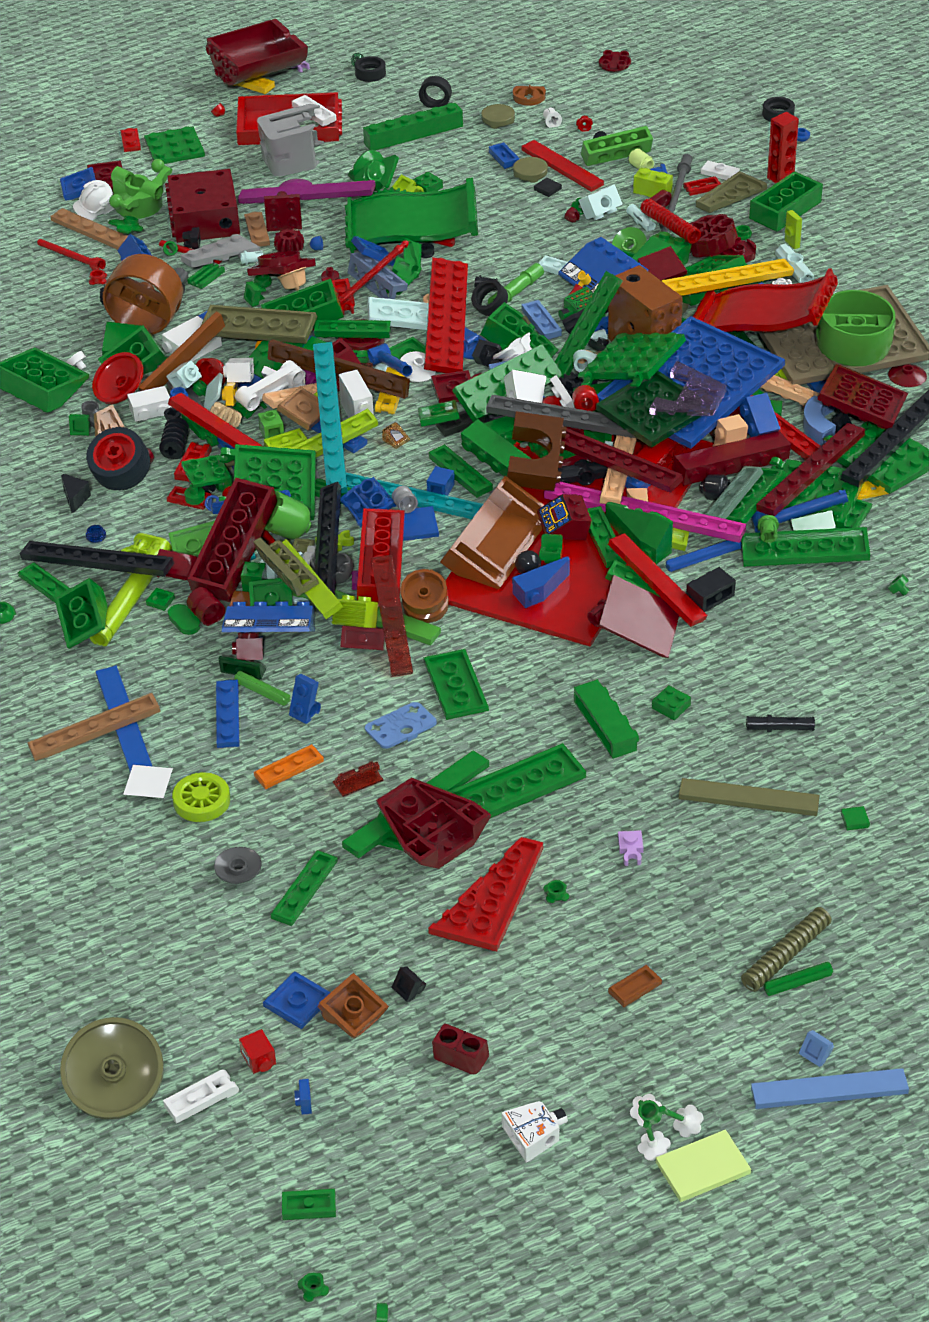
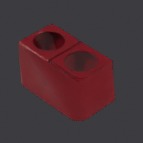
[157,549,197,581]
[432,1023,490,1075]

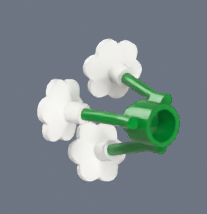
[630,1094,703,1161]

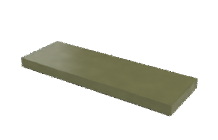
[201,305,317,344]

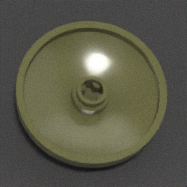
[60,1017,164,1119]

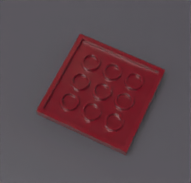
[817,364,908,429]

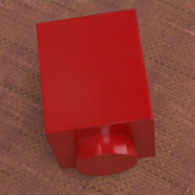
[239,1029,276,1074]

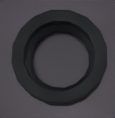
[355,56,386,82]
[419,76,452,108]
[762,97,795,122]
[471,279,508,316]

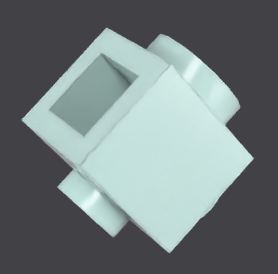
[166,360,202,389]

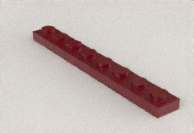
[756,423,865,516]
[561,428,683,493]

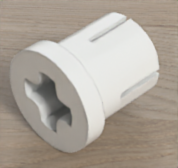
[543,108,562,128]

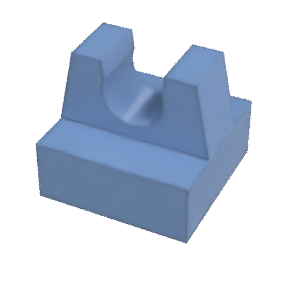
[799,1030,834,1067]

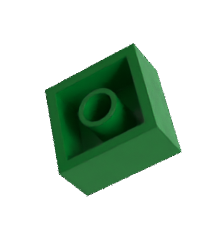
[413,172,443,192]
[652,685,691,721]

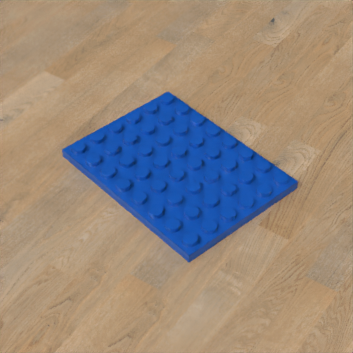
[597,316,785,449]

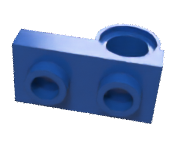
[289,674,321,724]

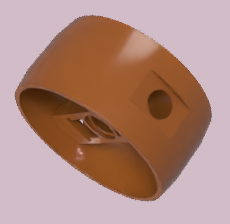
[103,254,183,334]

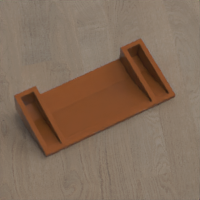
[440,476,544,589]

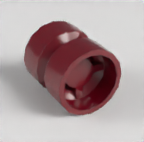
[186,587,225,626]

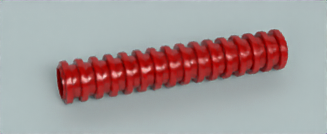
[640,198,701,244]

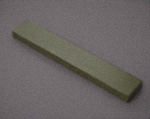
[679,778,820,816]

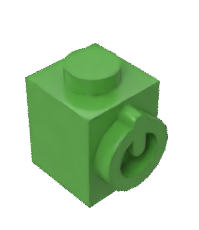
[258,409,284,439]

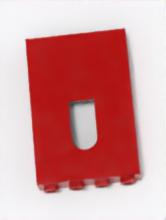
[236,92,342,145]

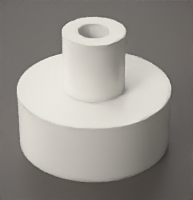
[67,351,86,370]

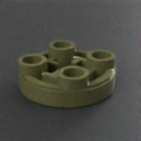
[481,104,515,129]
[513,157,548,183]

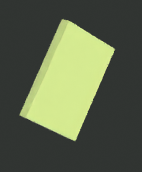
[656,1129,751,1202]

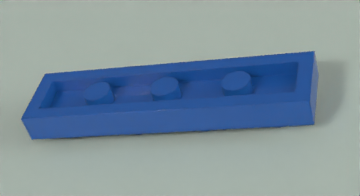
[216,680,240,748]

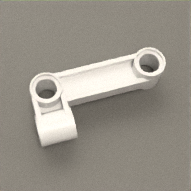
[235,360,306,411]

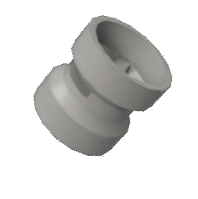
[392,486,418,513]

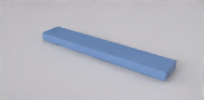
[751,1068,909,1109]

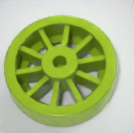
[172,772,230,822]

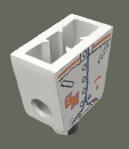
[502,1101,568,1162]

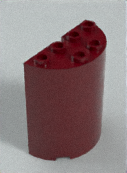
[206,18,308,85]

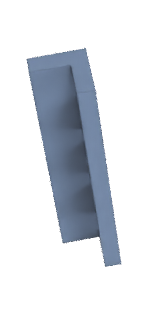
[347,252,408,299]

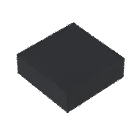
[534,178,562,197]

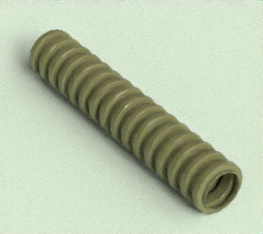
[741,907,832,992]

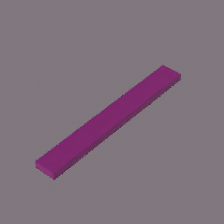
[238,180,376,204]

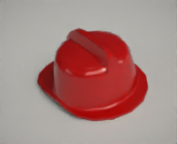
[196,358,225,387]

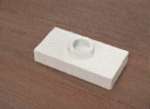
[701,161,740,180]

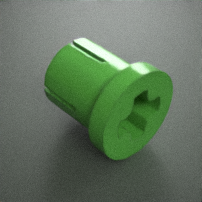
[758,515,779,543]

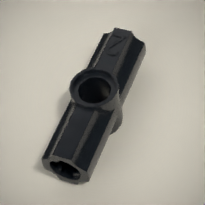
[558,459,608,485]

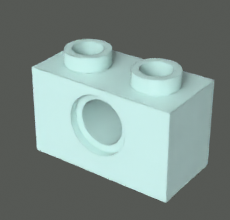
[579,184,622,220]

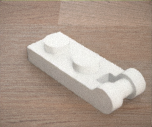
[163,1070,239,1124]

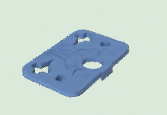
[365,702,437,749]

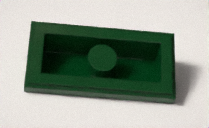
[218,656,266,680]

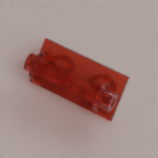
[333,761,384,797]

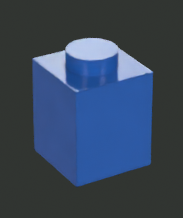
[426,466,455,496]

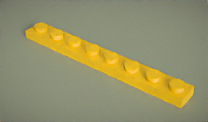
[662,258,794,296]

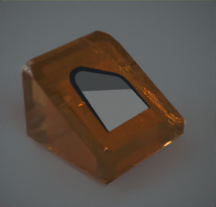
[382,422,410,449]

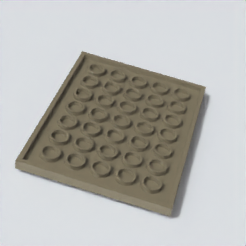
[758,285,929,385]

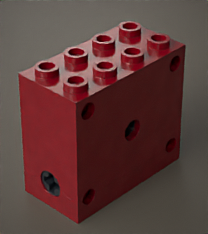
[165,169,240,243]

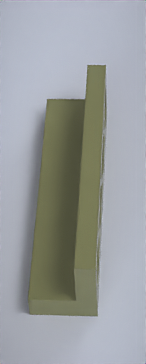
[253,538,319,596]

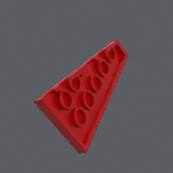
[428,837,543,952]

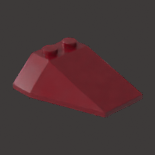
[376,777,491,869]

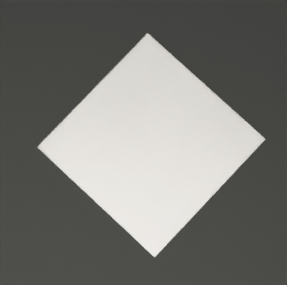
[123,765,173,798]

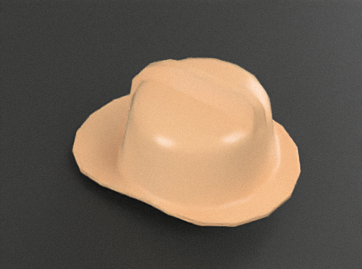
[277,267,306,291]

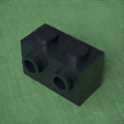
[686,567,736,612]

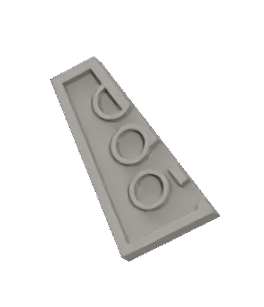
[181,234,260,268]

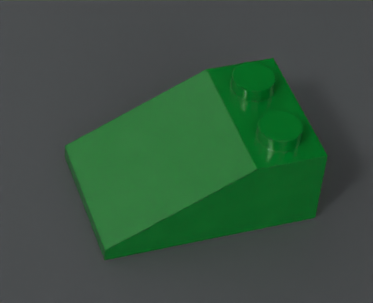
[632,231,691,265]
[98,325,167,375]
[54,578,108,649]

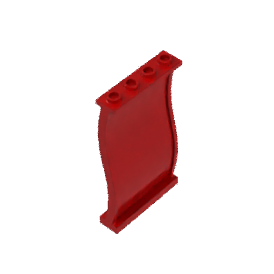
[693,268,838,332]

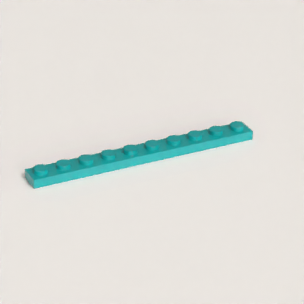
[313,342,348,493]

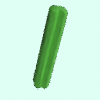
[234,671,291,706]

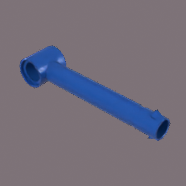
[367,343,412,377]
[751,490,848,533]

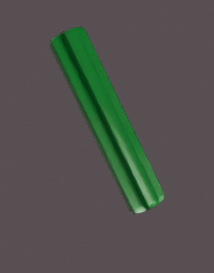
[763,962,833,996]

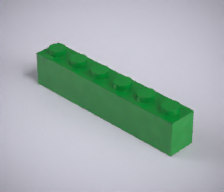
[363,103,463,151]

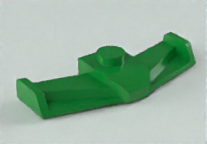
[386,238,422,295]

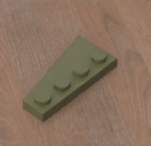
[696,171,767,213]

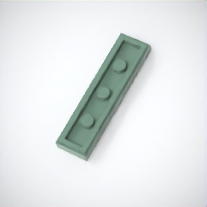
[705,466,763,519]

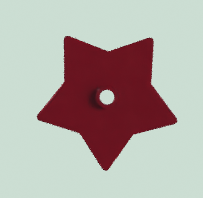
[247,251,316,276]

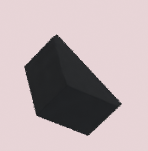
[61,474,91,513]

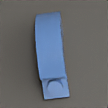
[803,395,838,446]

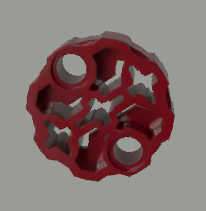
[685,214,738,258]

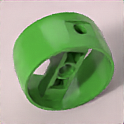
[816,290,896,366]

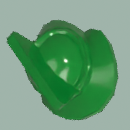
[347,150,399,197]

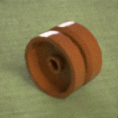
[400,569,449,623]

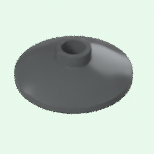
[214,847,262,884]

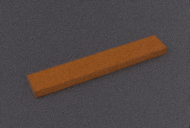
[138,311,225,391]

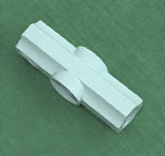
[775,244,814,283]

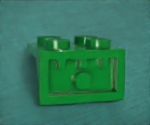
[181,455,232,493]

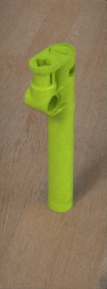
[90,533,172,647]

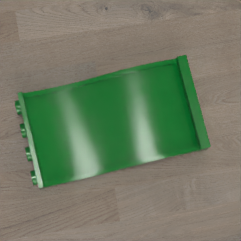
[345,178,479,253]

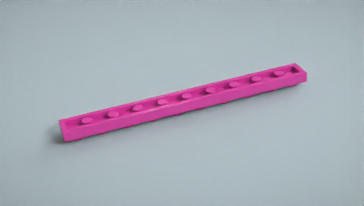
[544,482,746,543]

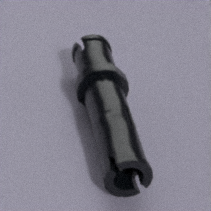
[746,714,815,732]

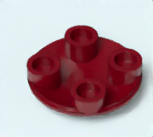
[599,50,631,72]

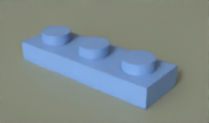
[522,300,562,339]

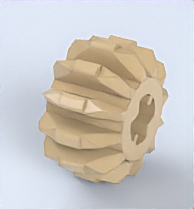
[210,402,242,428]

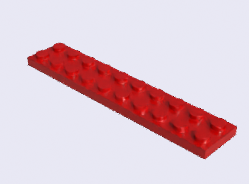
[424,257,468,373]

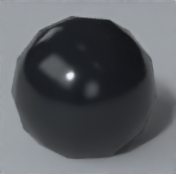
[515,550,542,574]

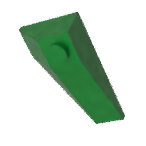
[480,302,559,358]
[606,502,673,565]

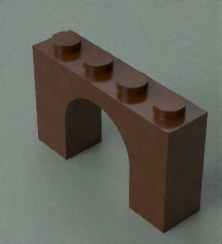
[507,411,567,491]

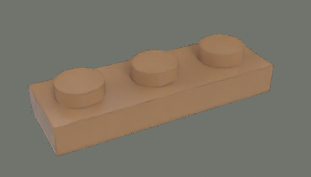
[244,212,270,247]

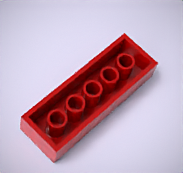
[357,508,405,608]

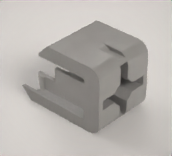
[257,104,324,177]

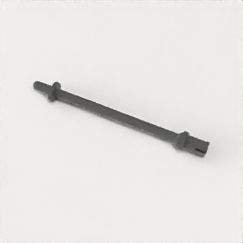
[659,154,693,232]

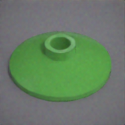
[612,227,647,253]

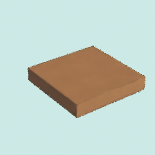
[277,386,320,430]

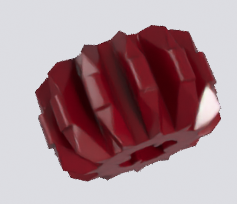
[274,228,304,252]

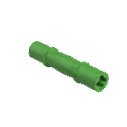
[488,263,544,304]

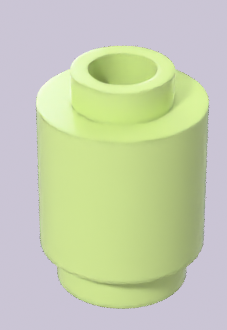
[629,149,654,170]

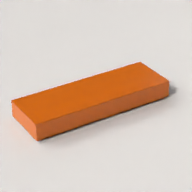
[254,744,324,790]

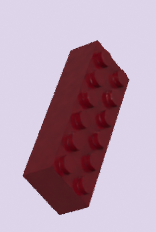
[187,478,277,602]

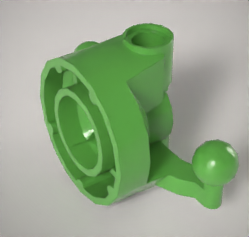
[109,159,172,219]

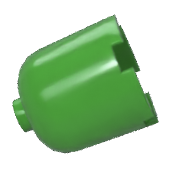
[264,491,311,540]

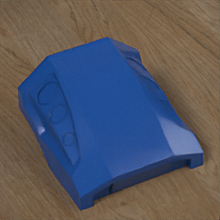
[340,477,396,527]

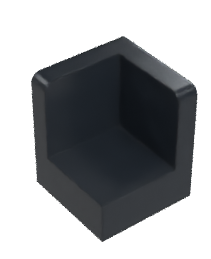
[472,339,503,367]

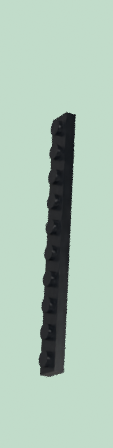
[840,390,929,488]

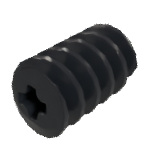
[159,417,189,459]

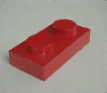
[120,128,141,152]

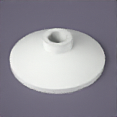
[400,352,436,382]

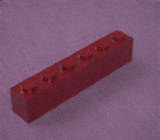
[673,431,792,486]

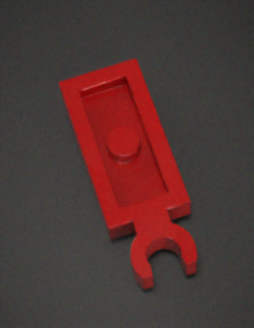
[331,278,355,315]

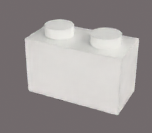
[223,358,254,382]
[127,386,171,422]

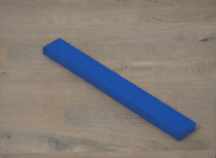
[95,665,153,773]

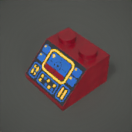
[537,494,592,540]

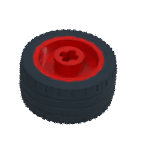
[86,427,150,491]

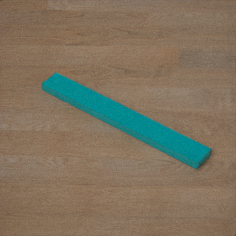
[346,472,483,519]

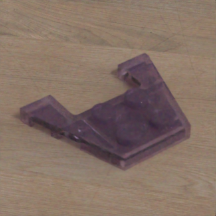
[650,361,727,416]

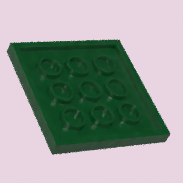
[596,371,710,448]

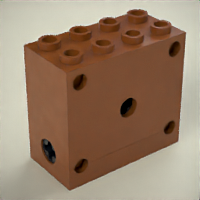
[608,265,682,342]

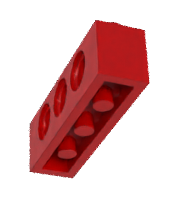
[767,112,799,183]

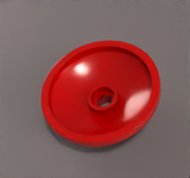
[92,352,143,404]

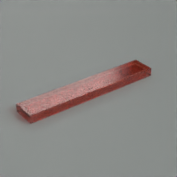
[371,555,413,677]

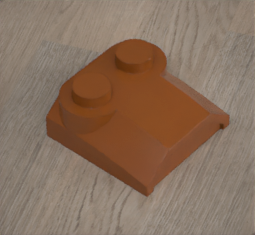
[318,973,389,1039]

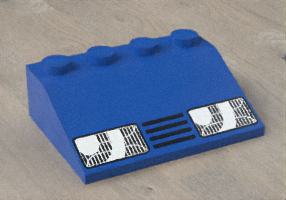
[558,237,648,293]
[222,602,315,632]

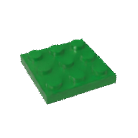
[144,126,205,164]

